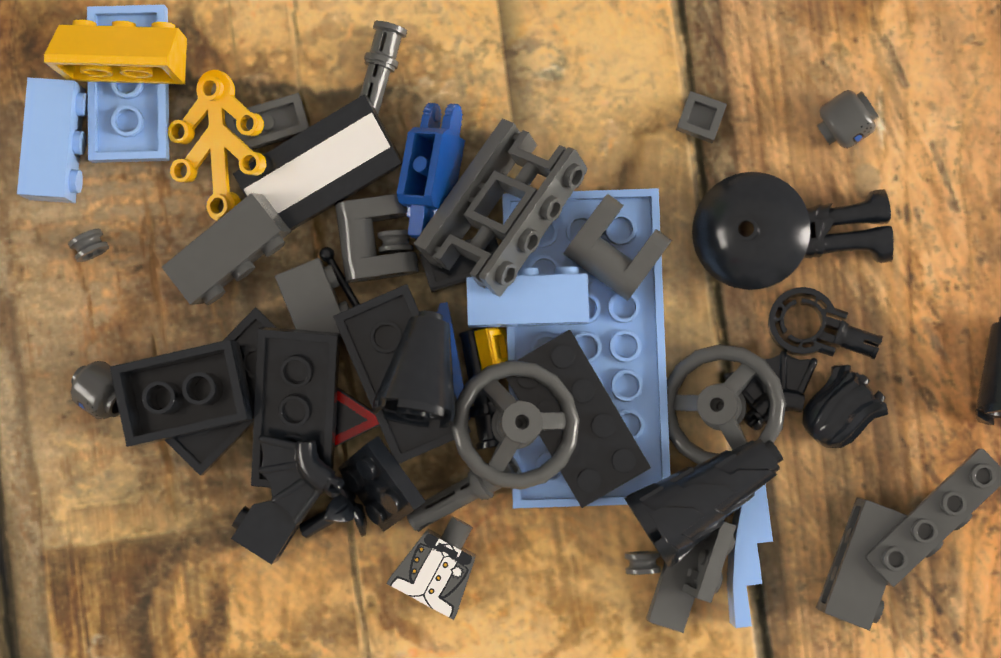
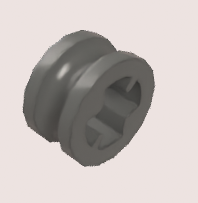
[68,229,109,262]
[378,230,414,254]
[625,551,661,575]

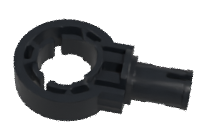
[768,287,883,359]

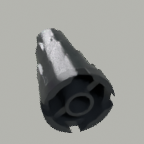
[624,439,783,568]

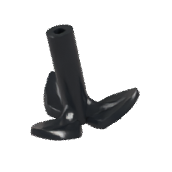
[299,485,367,538]

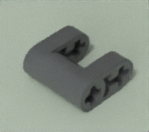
[335,194,419,283]
[563,194,672,301]

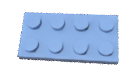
[87,4,170,163]

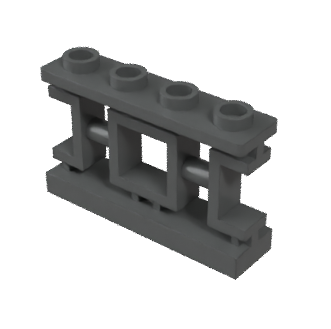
[414,118,587,297]

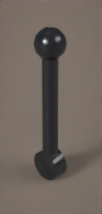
[319,247,360,307]

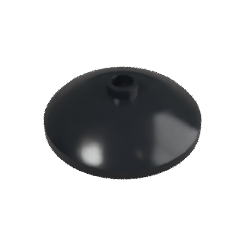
[692,172,811,290]

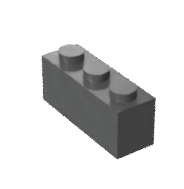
[162,193,292,305]
[816,498,907,631]

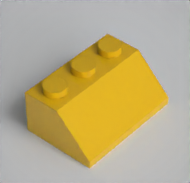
[44,20,187,84]

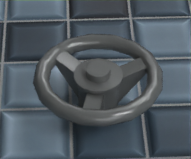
[667,344,786,465]
[452,360,580,490]

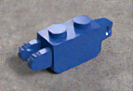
[397,103,465,240]

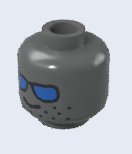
[817,90,879,149]
[70,361,120,419]

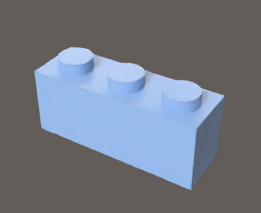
[17,77,88,203]
[466,267,589,328]

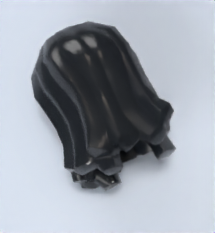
[802,365,888,448]

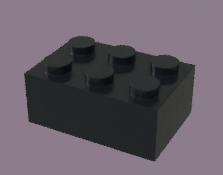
[110,339,254,447]

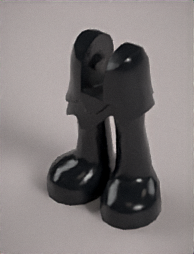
[804,189,894,263]

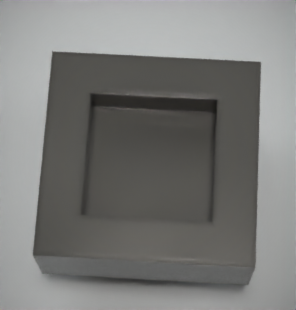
[676,91,727,143]

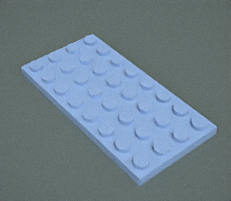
[502,188,671,509]

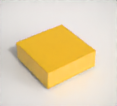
[474,327,508,370]

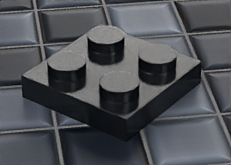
[338,436,426,532]

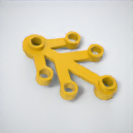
[168,70,266,221]

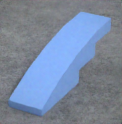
[727,484,773,628]

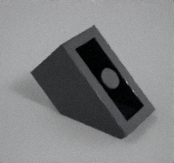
[231,500,308,565]

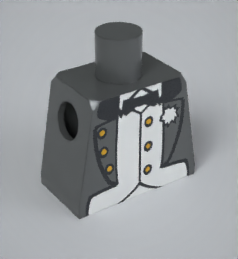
[386,516,476,620]

